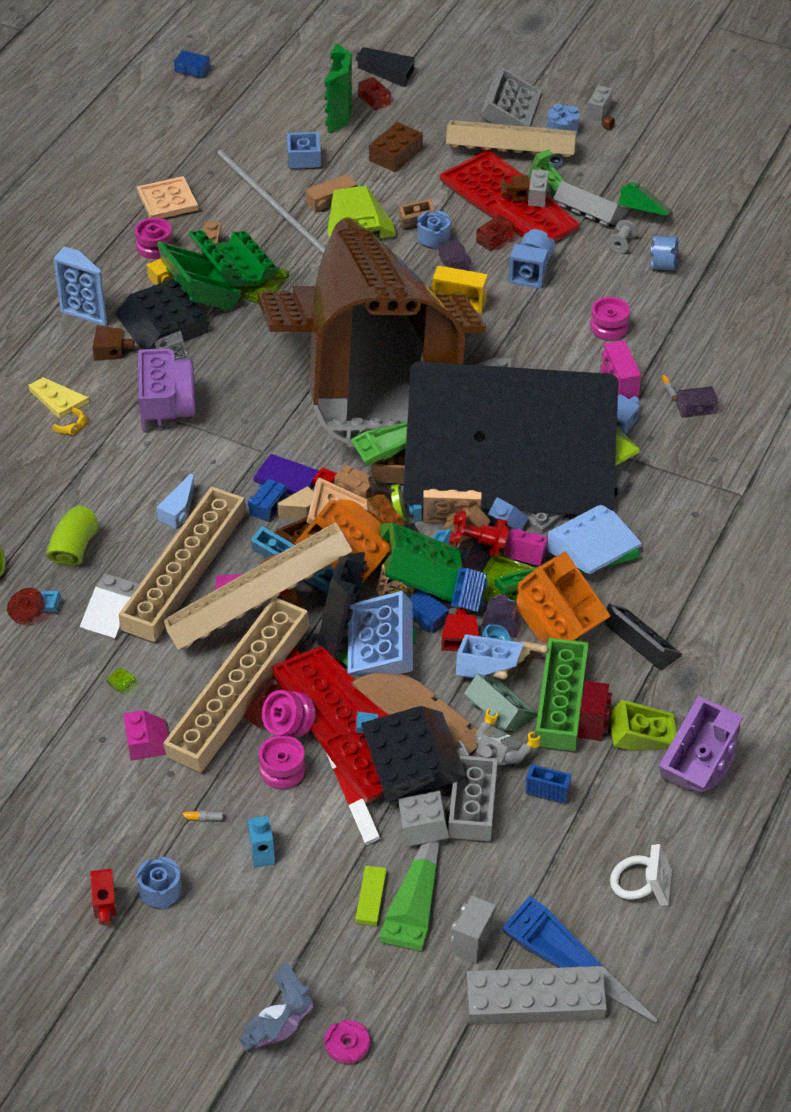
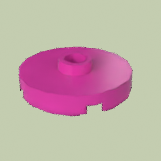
[324,1020,370,1064]

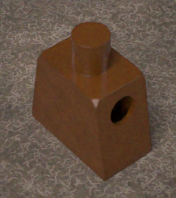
[92,325,135,361]

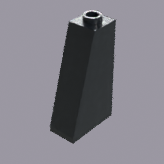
[356,47,415,87]

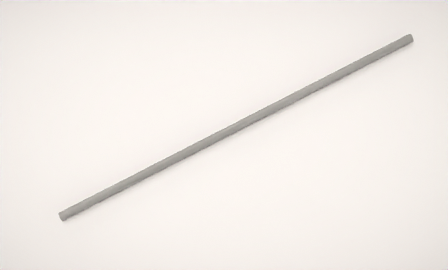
[217,150,325,254]

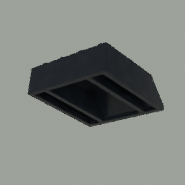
[115,279,208,350]
[361,706,467,803]

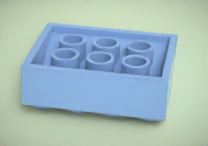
[53,246,107,326]
[547,505,642,574]
[348,591,413,675]

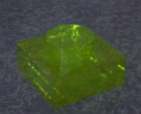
[107,667,136,693]

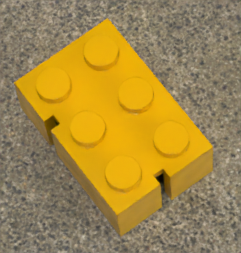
[432,266,488,314]

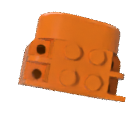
[295,499,390,583]
[517,551,611,643]

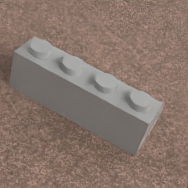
[553,181,628,226]

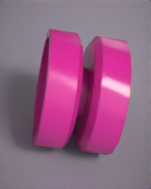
[135,218,173,259]
[590,297,630,340]
[262,690,315,737]
[259,735,305,789]

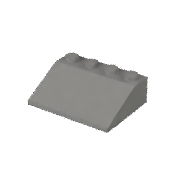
[480,67,541,127]

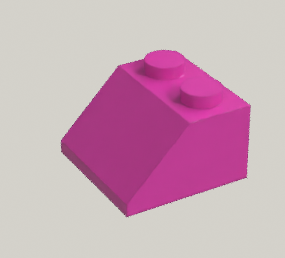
[504,528,548,566]
[123,710,168,761]

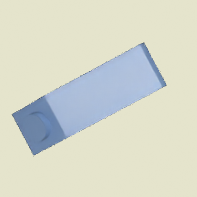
[157,474,195,529]

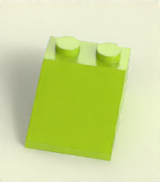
[609,699,677,751]

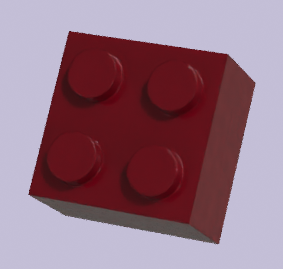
[577,681,613,741]

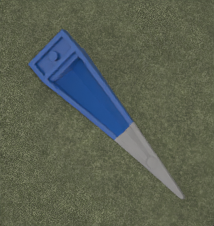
[502,896,658,1024]

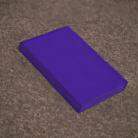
[253,454,319,495]

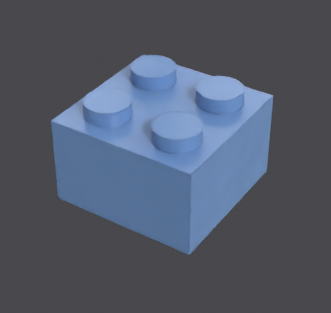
[287,132,321,169]
[508,244,548,289]

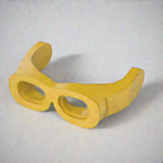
[52,407,88,436]

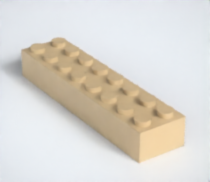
[446,120,577,157]

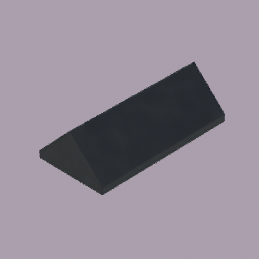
[458,516,500,573]
[605,603,682,671]

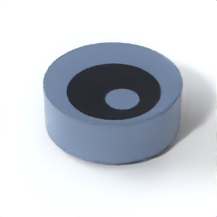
[549,154,563,169]

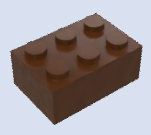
[369,122,423,172]

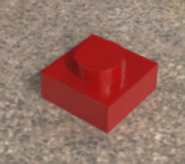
[313,467,337,484]

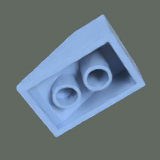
[456,634,524,678]

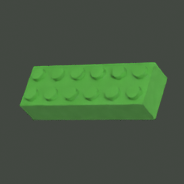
[535,638,588,751]

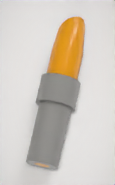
[662,375,678,400]
[182,811,223,821]

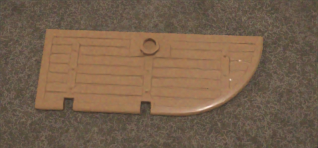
[352,673,478,755]

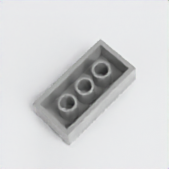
[448,755,498,841]

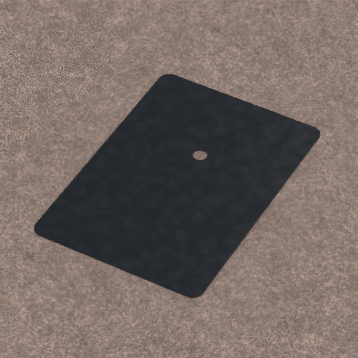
[403,361,619,515]

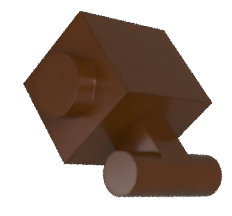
[500,175,530,201]

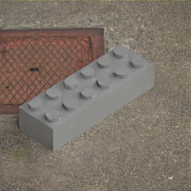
[466,966,606,1024]

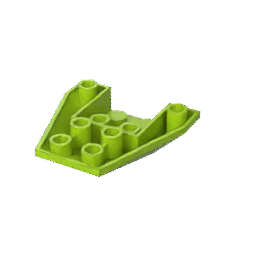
[327,185,396,238]

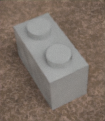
[587,86,613,122]
[528,170,549,207]

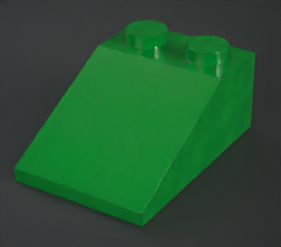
[618,182,672,216]

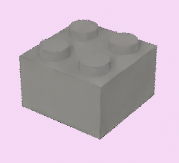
[398,791,449,847]
[450,896,496,964]

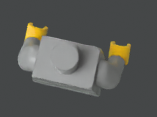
[475,709,540,765]

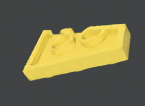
[28,377,89,419]

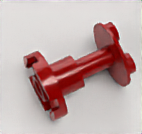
[449,510,508,558]

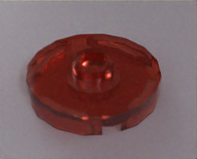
[7,587,45,624]

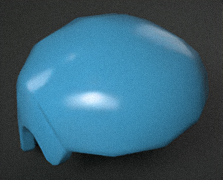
[482,624,512,641]

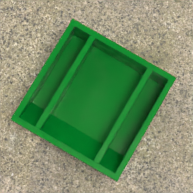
[157,241,242,311]

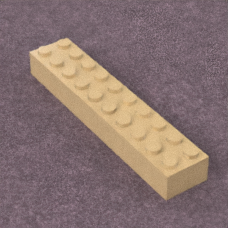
[118,486,246,642]
[164,522,352,650]
[163,598,310,773]

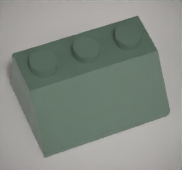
[464,674,538,731]

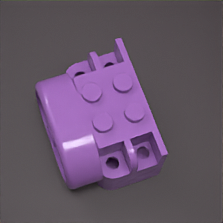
[138,348,196,431]
[659,696,743,792]

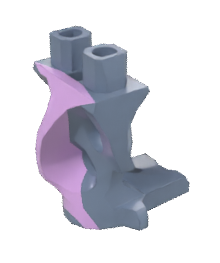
[239,962,313,1050]

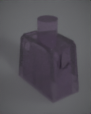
[480,594,521,638]

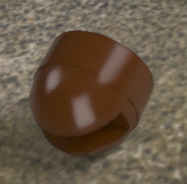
[602,116,615,130]

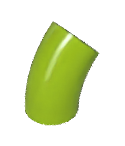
[46,505,99,566]

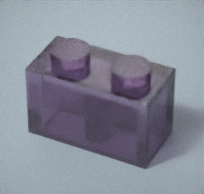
[439,239,471,271]
[676,386,718,418]

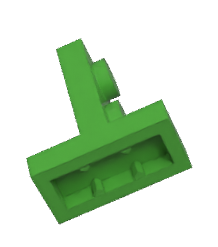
[528,149,565,195]

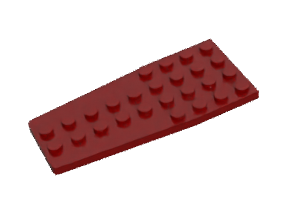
[439,150,579,242]
[273,647,389,803]

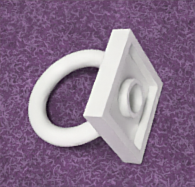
[610,844,672,906]

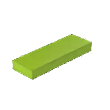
[355,866,386,926]

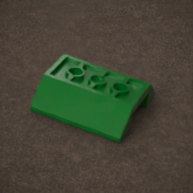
[324,43,352,133]
[189,230,278,287]
[380,522,462,602]

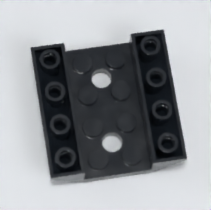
[317,552,367,660]

